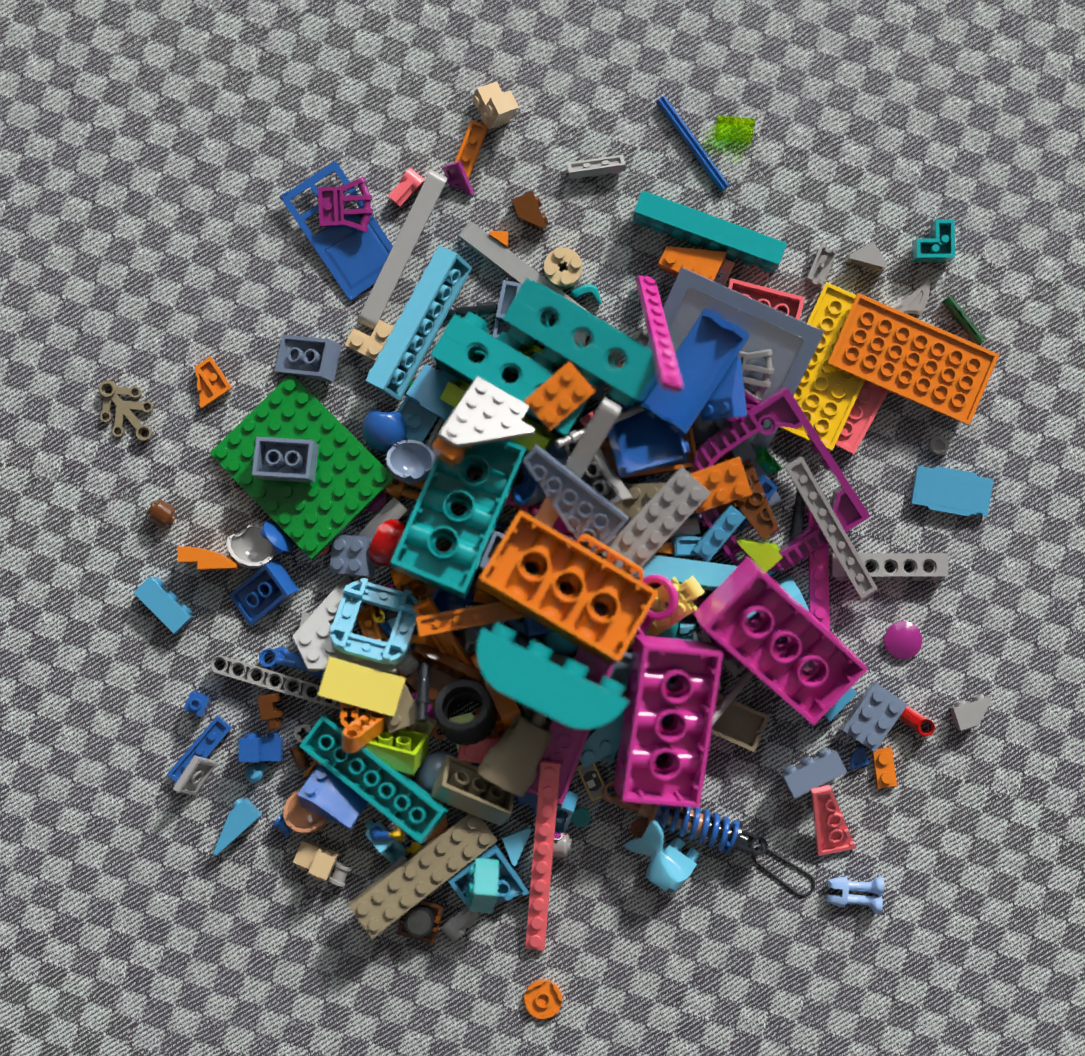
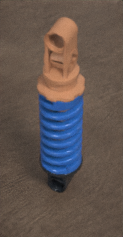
[602,782,768,857]

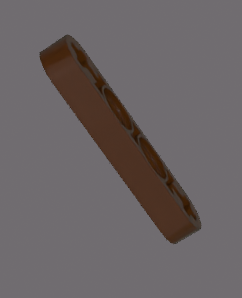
[412,643,484,684]

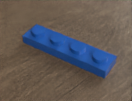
[167,715,233,783]

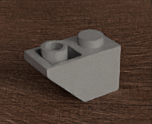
[949,694,991,731]

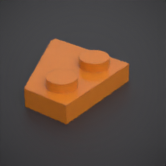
[195,356,233,409]

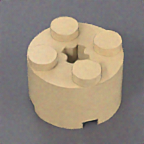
[544,247,582,290]

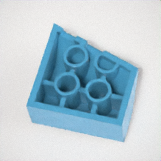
[448,842,530,909]

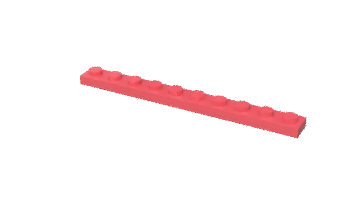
[525,760,561,951]

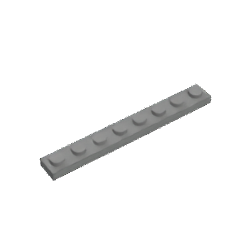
[784,457,878,599]

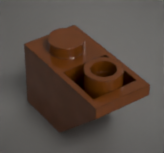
[512,191,549,232]

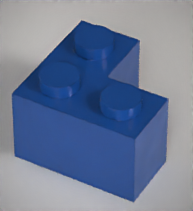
[238,732,284,762]

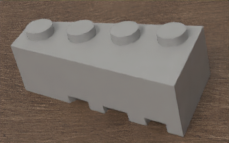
[564,442,632,505]

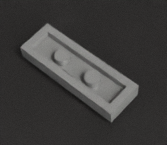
[567,155,626,179]

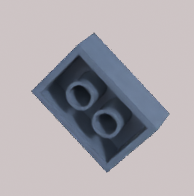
[252,437,319,483]
[839,681,908,752]
[779,747,847,798]

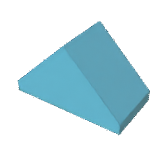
[502,827,532,866]

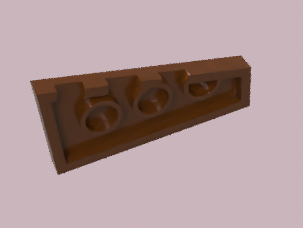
[733,458,780,541]

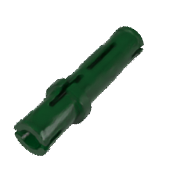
[942,295,986,345]

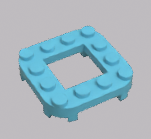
[330,578,418,665]

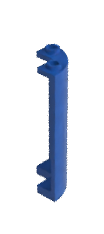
[641,308,750,433]

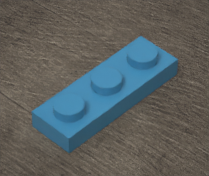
[692,504,746,562]

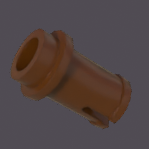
[289,745,310,770]

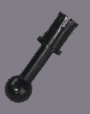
[446,301,498,320]

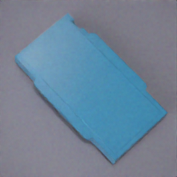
[406,364,457,421]
[910,466,994,517]

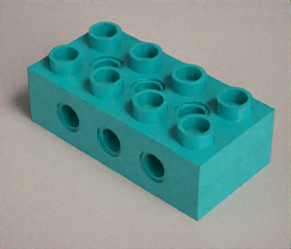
[503,278,659,406]
[430,312,590,439]
[391,440,526,599]

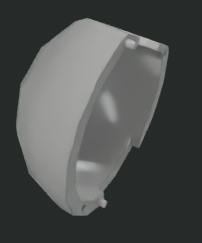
[227,523,275,569]

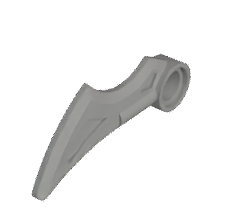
[889,279,930,316]

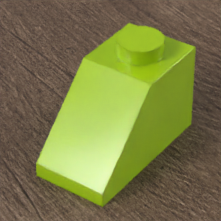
[736,539,783,572]

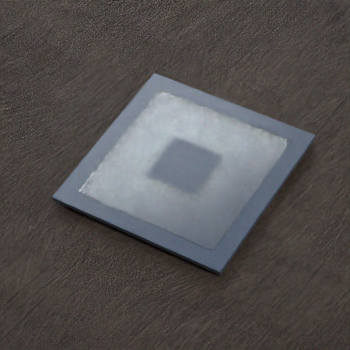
[619,267,825,459]

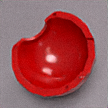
[368,519,406,566]

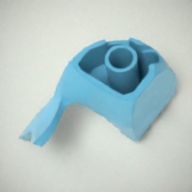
[624,821,700,894]

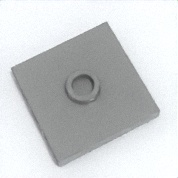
[173,756,217,796]

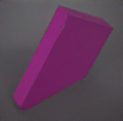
[442,161,474,196]

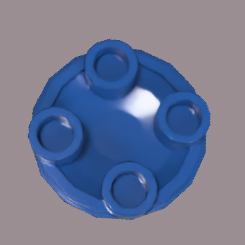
[260,520,294,554]

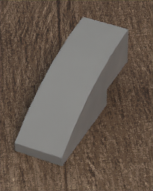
[358,497,409,538]

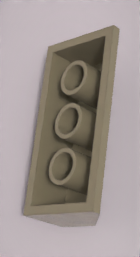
[432,754,514,826]

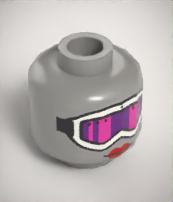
[553,832,573,858]

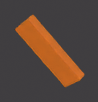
[455,120,488,180]

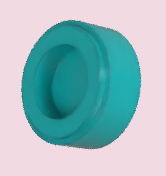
[571,807,591,827]

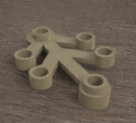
[99,380,154,441]

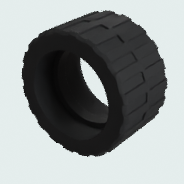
[433,679,497,746]

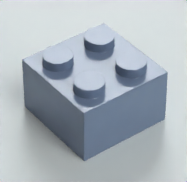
[329,535,376,577]

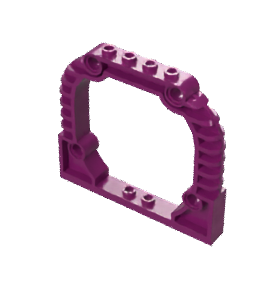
[691,386,871,572]

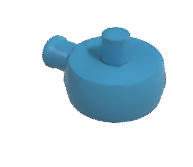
[245,762,268,783]

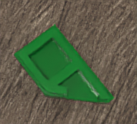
[756,446,782,473]

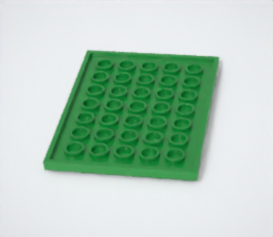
[210,374,396,560]

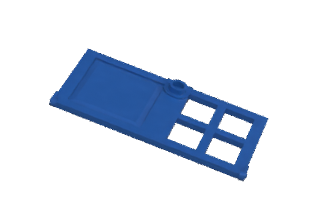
[279,161,393,302]

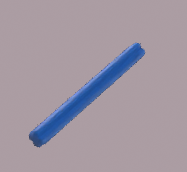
[656,96,729,192]

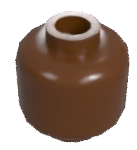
[146,500,176,528]

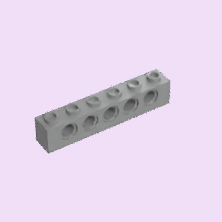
[829,553,949,581]

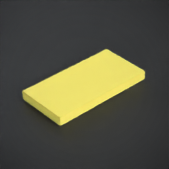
[318,657,405,716]

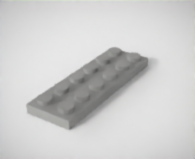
[601,466,711,577]

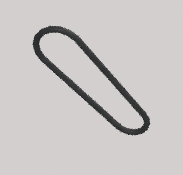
[752,846,815,897]

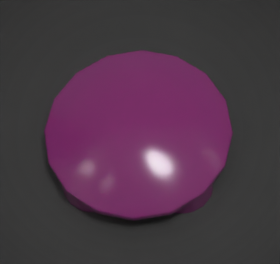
[883,621,922,659]

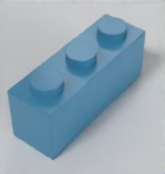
[134,576,194,634]

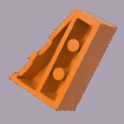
[658,246,727,282]

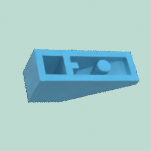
[213,798,262,856]

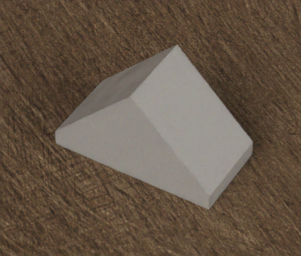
[846,241,887,272]

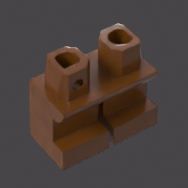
[257,692,285,730]

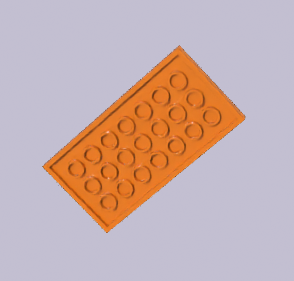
[827,293,1000,426]

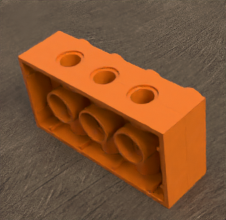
[476,510,658,666]

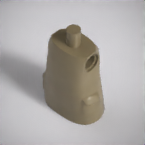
[476,711,553,797]

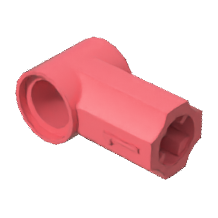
[388,168,425,208]

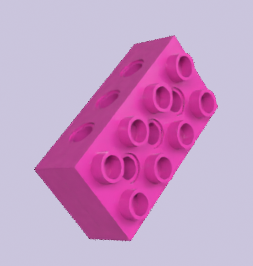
[694,556,868,726]
[613,635,723,808]

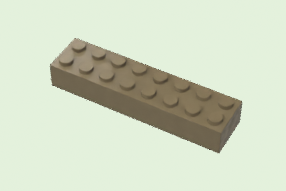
[347,812,498,938]

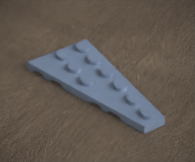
[523,445,629,556]

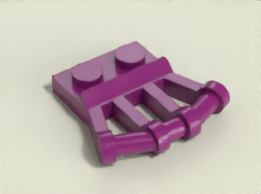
[318,177,373,233]

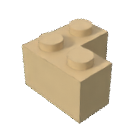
[472,81,519,130]
[345,320,394,362]
[293,838,340,881]

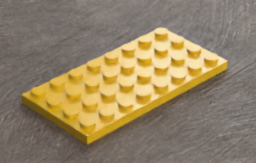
[778,282,865,451]

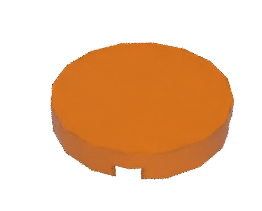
[524,979,562,1020]

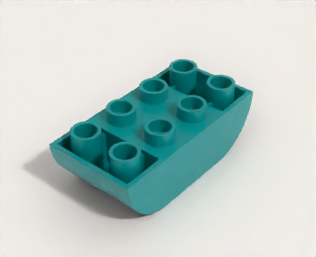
[477,622,628,729]

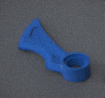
[259,646,325,681]

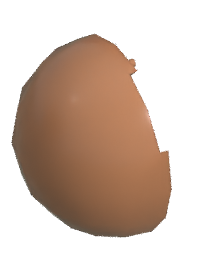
[283,788,329,834]

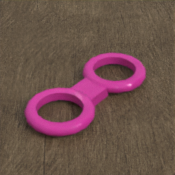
[636,574,678,636]

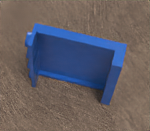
[600,401,690,478]

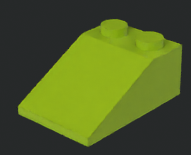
[364,724,429,775]

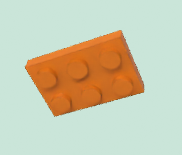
[524,361,596,431]
[690,457,752,513]

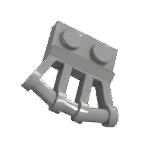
[736,349,774,402]

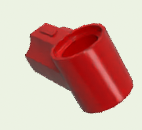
[898,705,935,736]

